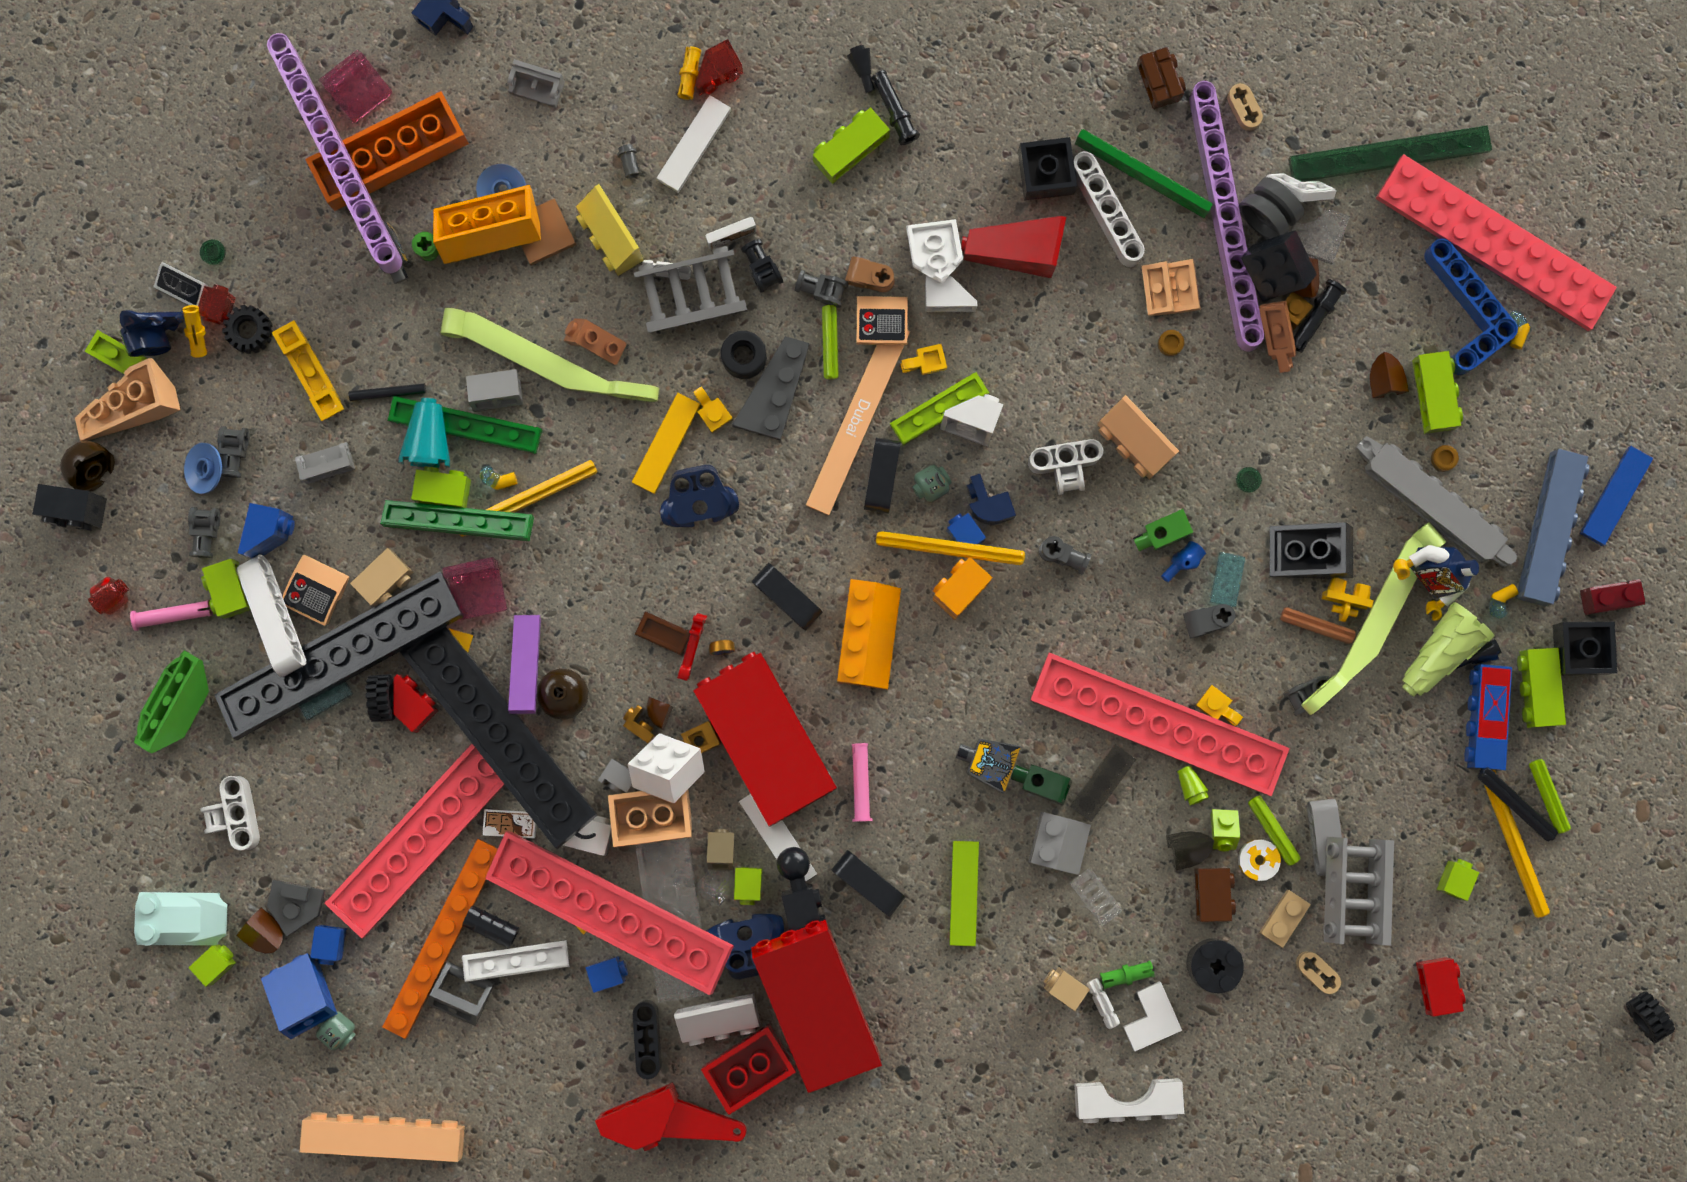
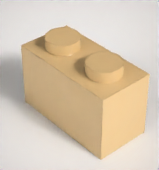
[350,548,414,607]
[1044,967,1090,1011]

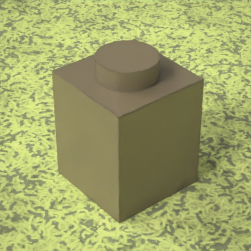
[707,829,735,870]

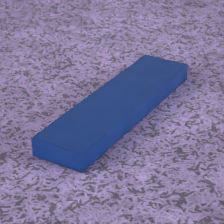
[1580,446,1653,546]

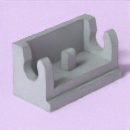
[507,59,565,107]
[466,369,523,412]
[295,442,355,484]

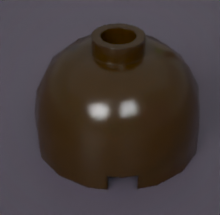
[60,441,115,492]
[536,668,589,720]

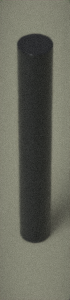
[348,383,426,401]

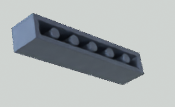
[1515,449,1589,606]

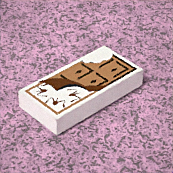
[705,217,757,250]
[483,809,536,838]

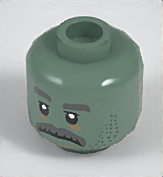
[912,464,952,502]
[316,1011,356,1051]

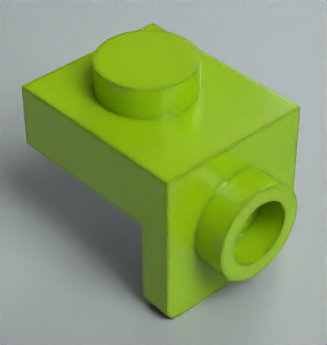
[1210,809,1240,852]

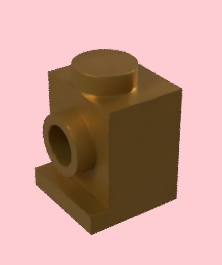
[681,721,721,754]

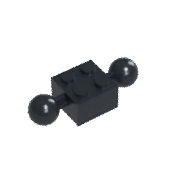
[777,847,826,931]

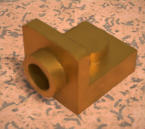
[1285,292,1313,331]
[623,705,656,743]

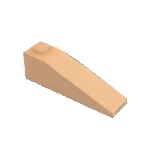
[75,358,180,442]

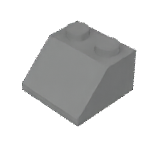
[1028,812,1091,875]

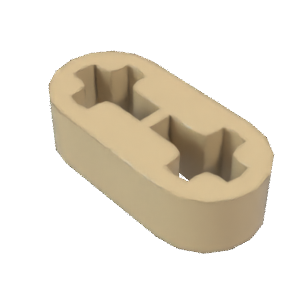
[1227,83,1263,131]
[1296,951,1341,994]

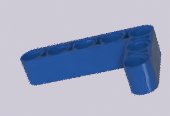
[1424,239,1518,375]

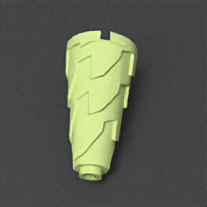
[1402,602,1495,697]

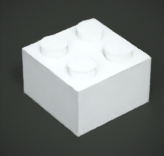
[628,733,705,803]

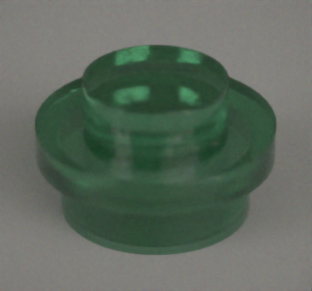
[200,239,226,265]
[1236,467,1262,493]

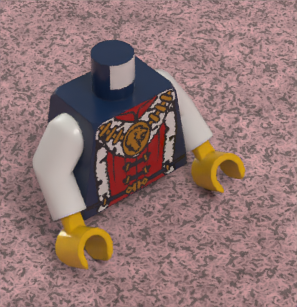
[1393,545,1479,621]

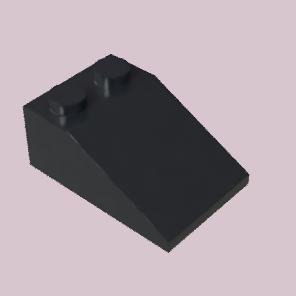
[1270,522,1353,579]

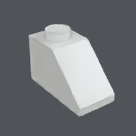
[925,276,977,312]

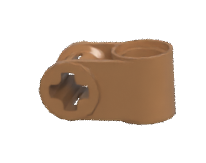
[845,257,895,292]

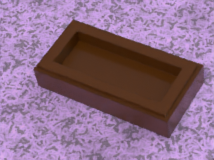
[635,611,690,656]

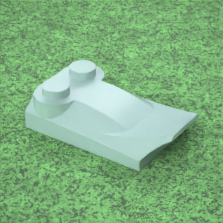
[134,892,228,946]

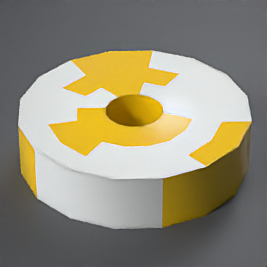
[1238,839,1281,881]

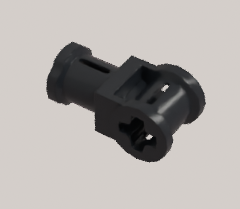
[741,239,784,293]

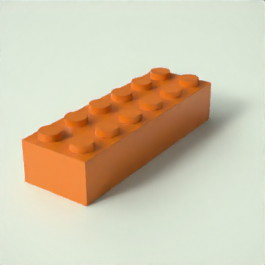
[305,91,469,211]

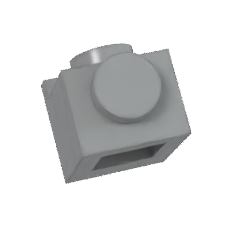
[598,759,637,794]

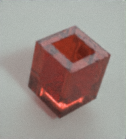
[198,284,235,326]

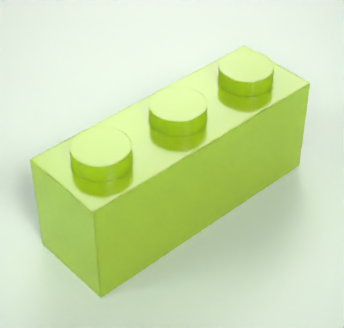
[813,107,890,184]
[1412,351,1463,434]
[1517,648,1566,728]

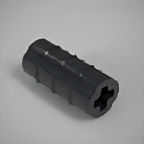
[462,905,520,948]

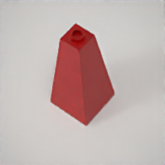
[961,216,1066,278]

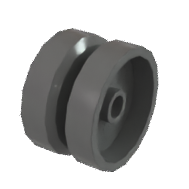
[1239,177,1304,239]

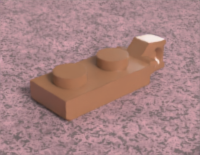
[1259,301,1296,373]

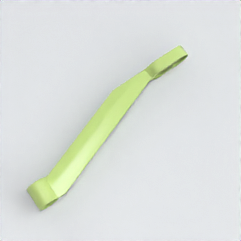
[440,308,659,402]
[1301,522,1446,715]

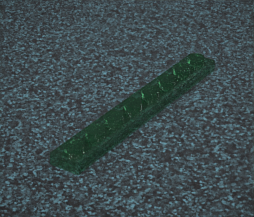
[1288,125,1492,182]

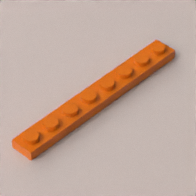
[382,839,498,1039]

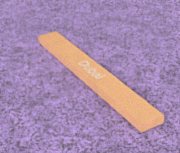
[806,330,910,516]

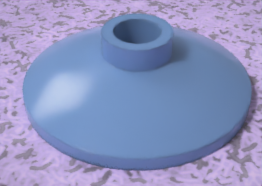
[476,164,526,197]
[184,443,222,494]

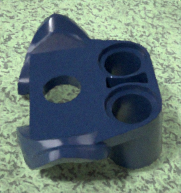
[120,309,184,357]
[660,465,739,527]
[706,914,784,979]

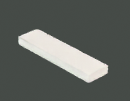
[657,95,731,193]
[739,794,817,881]
[462,940,570,982]

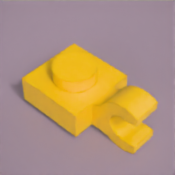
[900,344,947,375]
[693,386,733,433]
[1195,685,1243,726]

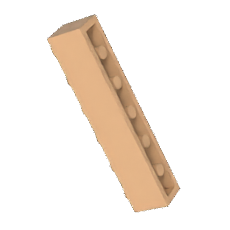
[300,1112,465,1162]

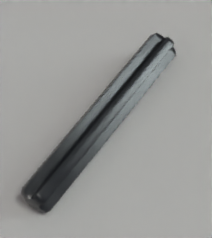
[1477,767,1558,841]

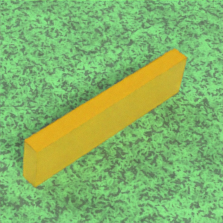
[632,393,701,494]

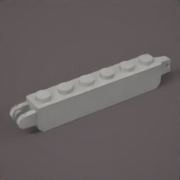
[1355,436,1518,567]

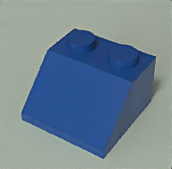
[238,503,295,559]

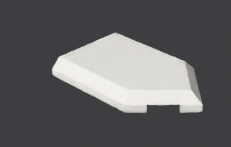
[906,219,963,284]

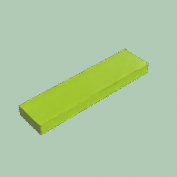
[890,372,989,446]
[949,841,979,946]

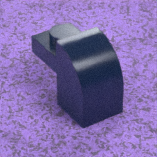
[411,0,473,36]
[966,474,1016,525]

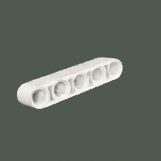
[1074,152,1145,267]
[237,555,306,677]

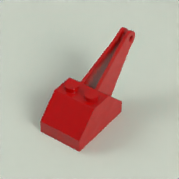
[595,1082,747,1151]

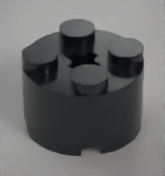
[1186,938,1244,994]

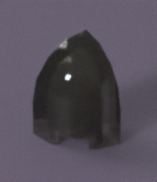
[1166,831,1214,871]

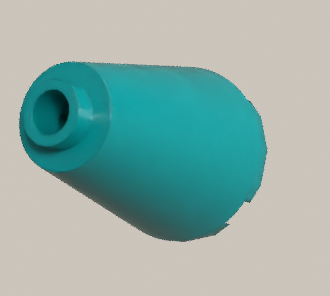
[398,398,450,468]

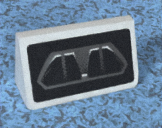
[154,262,211,309]

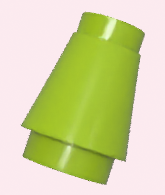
[1177,766,1209,806]

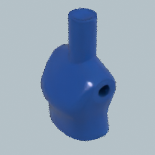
[1161,541,1206,583]

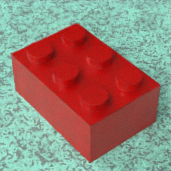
[701,1024,797,1115]

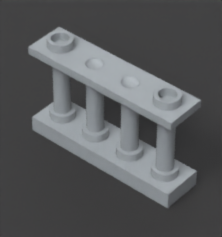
[634,246,747,333]
[1323,837,1394,946]

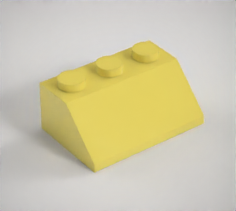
[576,184,643,276]

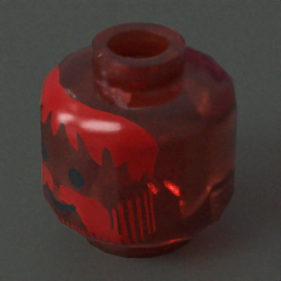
[88,577,129,615]

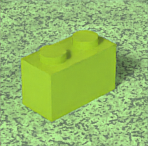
[411,466,471,508]
[201,558,251,619]

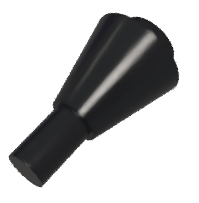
[847,45,875,93]
[1456,639,1502,669]

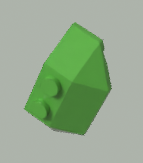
[134,650,209,753]

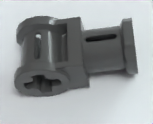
[795,270,849,308]
[217,426,250,478]
[188,507,220,558]
[1039,536,1092,575]

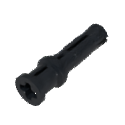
[871,70,920,145]
[1294,279,1347,353]

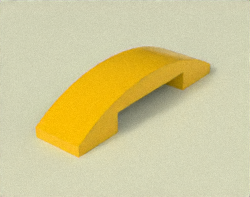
[272,320,345,422]

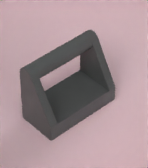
[428,962,495,1026]

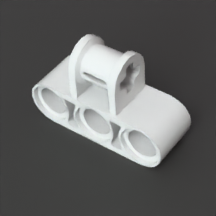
[1028,439,1103,495]
[200,776,260,850]

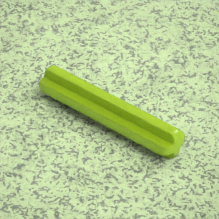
[822,305,839,380]
[1529,759,1571,834]
[1248,795,1300,866]

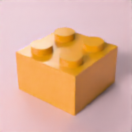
[932,557,993,620]

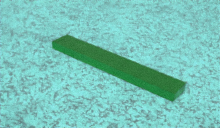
[1075,129,1213,219]
[387,396,542,454]
[380,500,534,541]

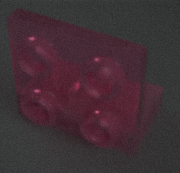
[318,49,392,123]
[442,557,507,620]

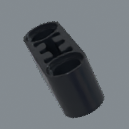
[864,437,901,514]
[751,562,823,631]
[831,850,906,917]
[633,1000,662,1080]

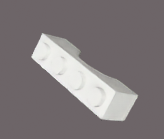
[1074,1078,1184,1123]

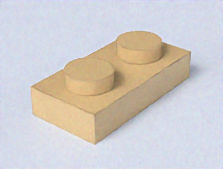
[1259,890,1311,948]

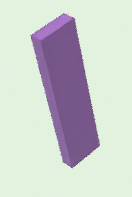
[508,615,541,714]

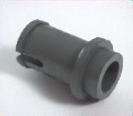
[617,144,641,178]

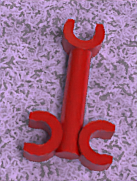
[677,613,707,681]

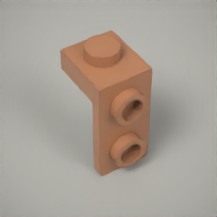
[563,318,627,365]

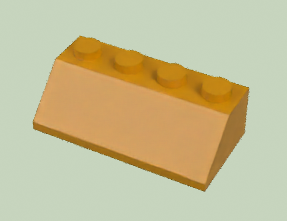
[433,185,541,264]
[837,579,901,690]

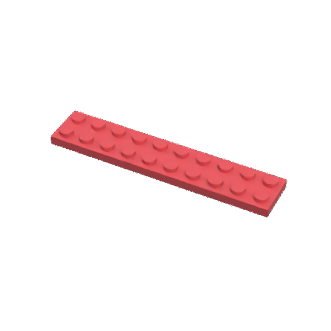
[1375,154,1617,331]
[1030,652,1290,796]
[324,744,505,939]
[485,831,734,995]

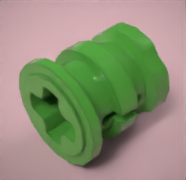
[412,232,439,261]

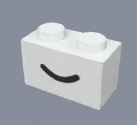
[563,816,612,856]

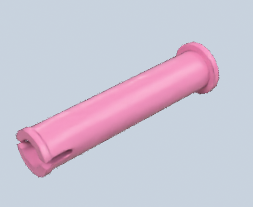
[130,600,213,631]
[852,743,873,822]

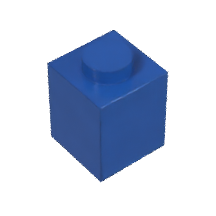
[946,513,986,545]
[310,925,347,965]
[586,956,628,993]

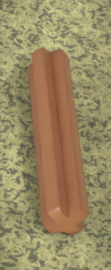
[1280,608,1356,644]

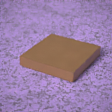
[521,198,576,266]

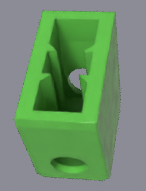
[1133,509,1194,551]

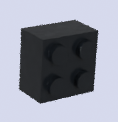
[1018,137,1077,201]
[1241,230,1317,302]
[32,484,107,531]
[1553,621,1617,676]

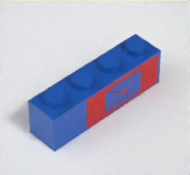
[1464,664,1512,771]

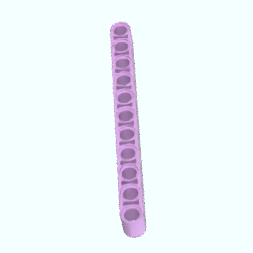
[267,33,402,273]
[1189,81,1264,352]

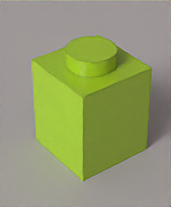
[1436,859,1479,901]
[734,867,762,905]
[188,944,236,987]

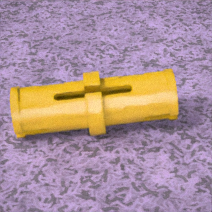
[677,46,701,100]
[182,305,207,358]

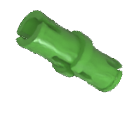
[1100,961,1155,989]

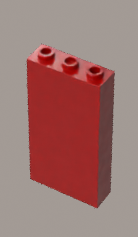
[693,652,837,827]
[751,919,882,1093]

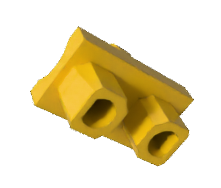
[1321,577,1374,622]

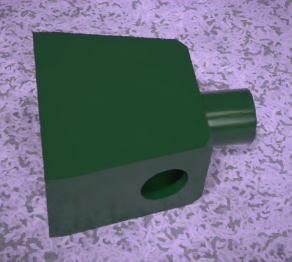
[1011,764,1072,806]

